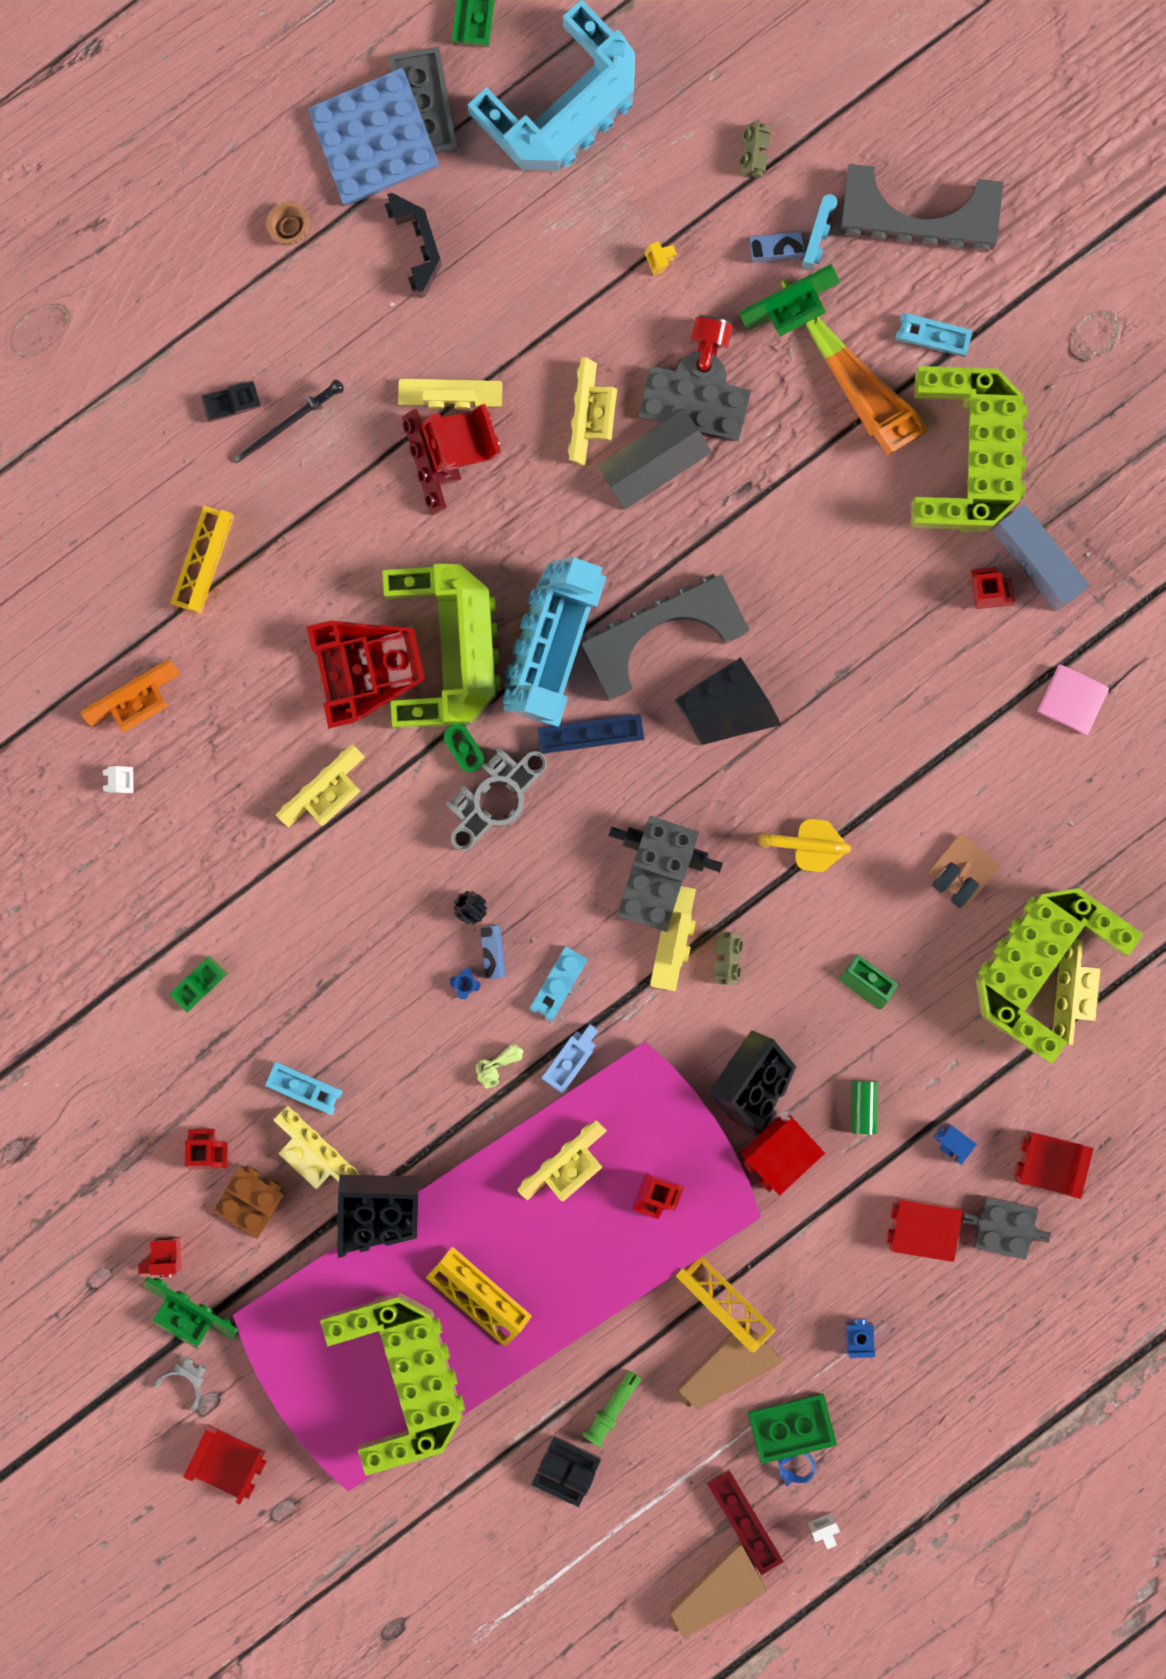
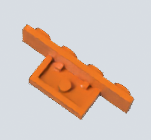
[80,659,180,733]

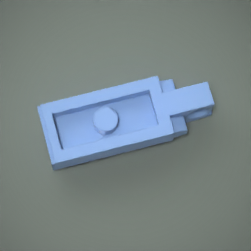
[541,1024,598,1094]

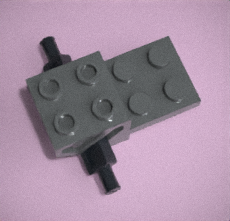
[608,816,723,932]

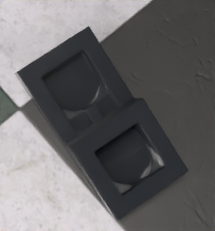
[201,381,261,423]

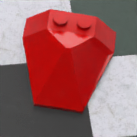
[306,620,425,729]

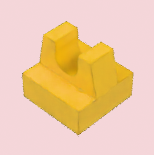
[644,241,677,276]

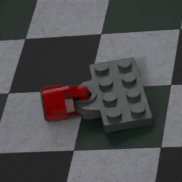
[638,315,751,441]

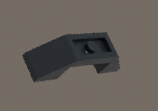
[385,193,442,298]

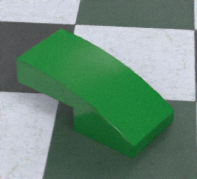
[169,956,228,1013]

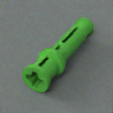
[582,1370,642,1447]

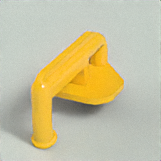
[758,819,851,872]

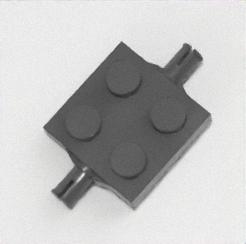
[961,1196,1051,1260]

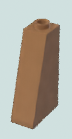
[678,1322,783,1410]
[668,1540,767,1638]

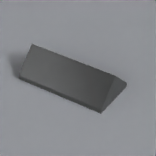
[597,409,712,510]

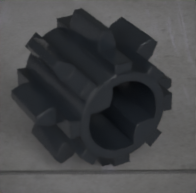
[453,891,487,925]

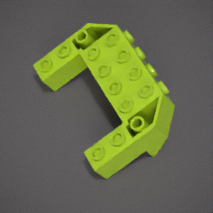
[911,366,1027,533]
[382,564,501,729]
[976,888,1144,1064]
[320,1292,465,1476]

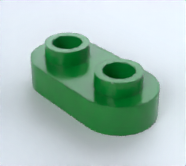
[444,724,484,773]

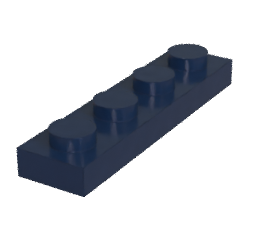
[538,714,644,754]

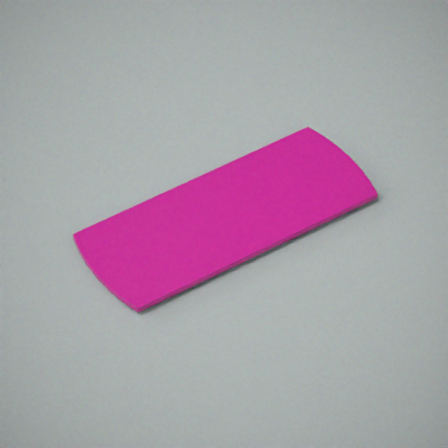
[233,1041,761,1492]

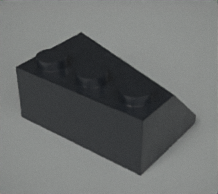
[674,657,781,745]
[708,1030,796,1137]
[337,1174,419,1258]

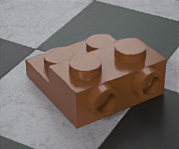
[213,1165,286,1239]

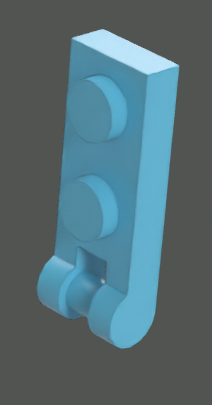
[801,194,837,271]
[895,313,973,357]
[529,946,588,1022]
[265,1061,343,1115]

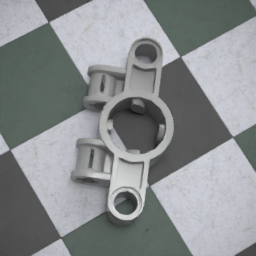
[445,747,547,851]

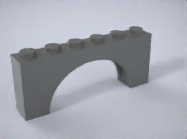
[839,164,1004,252]
[581,573,749,701]

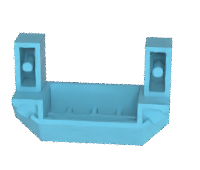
[468,0,635,171]
[503,557,606,727]

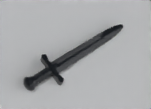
[234,379,344,463]

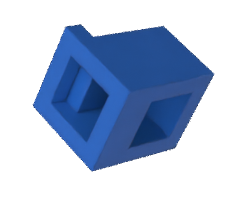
[933,1123,977,1165]
[845,1318,875,1358]

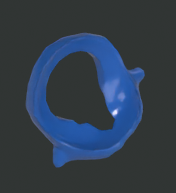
[778,1453,817,1487]

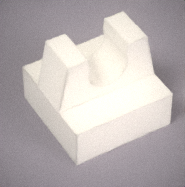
[103,766,133,794]
[808,1512,840,1549]

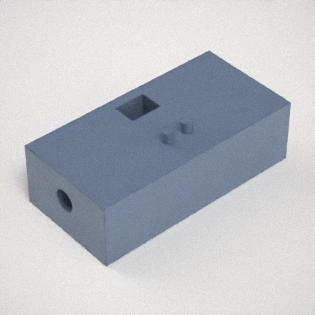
[991,504,1090,611]

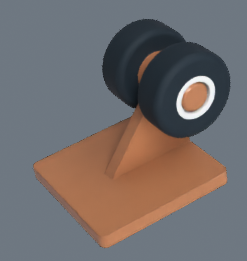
[928,834,1000,908]

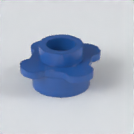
[450,968,481,999]

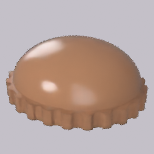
[266,201,310,246]

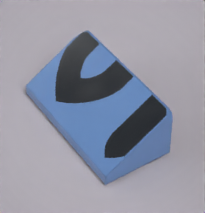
[749,231,805,263]
[481,925,506,979]

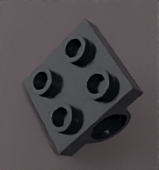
[531,1435,601,1507]

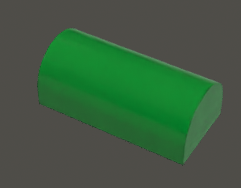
[851,1081,878,1135]

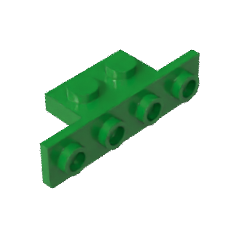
[739,264,840,337]
[143,1277,238,1349]

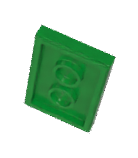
[747,1393,837,1465]

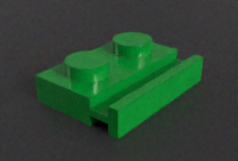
[452,0,495,48]

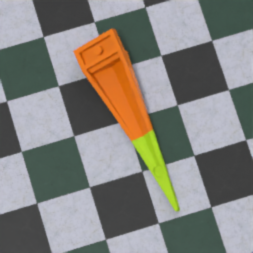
[781,279,928,456]

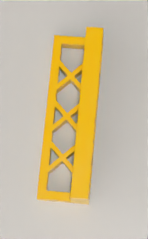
[170,506,234,614]
[426,1247,532,1347]
[676,1256,776,1353]

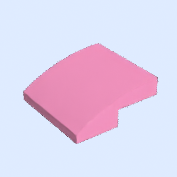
[1037,665,1109,735]

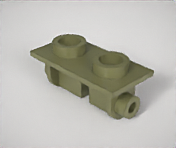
[739,120,771,178]
[713,932,743,985]

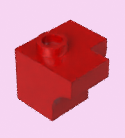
[970,567,1015,609]
[185,1129,229,1170]
[632,1172,684,1219]
[138,1237,182,1277]

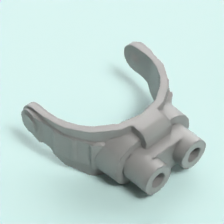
[153,1356,207,1411]

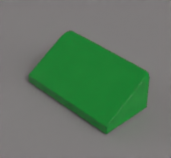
[839,954,899,1009]

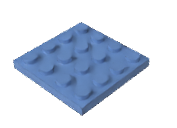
[308,68,440,206]

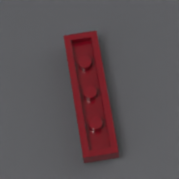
[707,1469,784,1575]

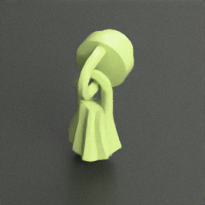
[476,1044,523,1088]

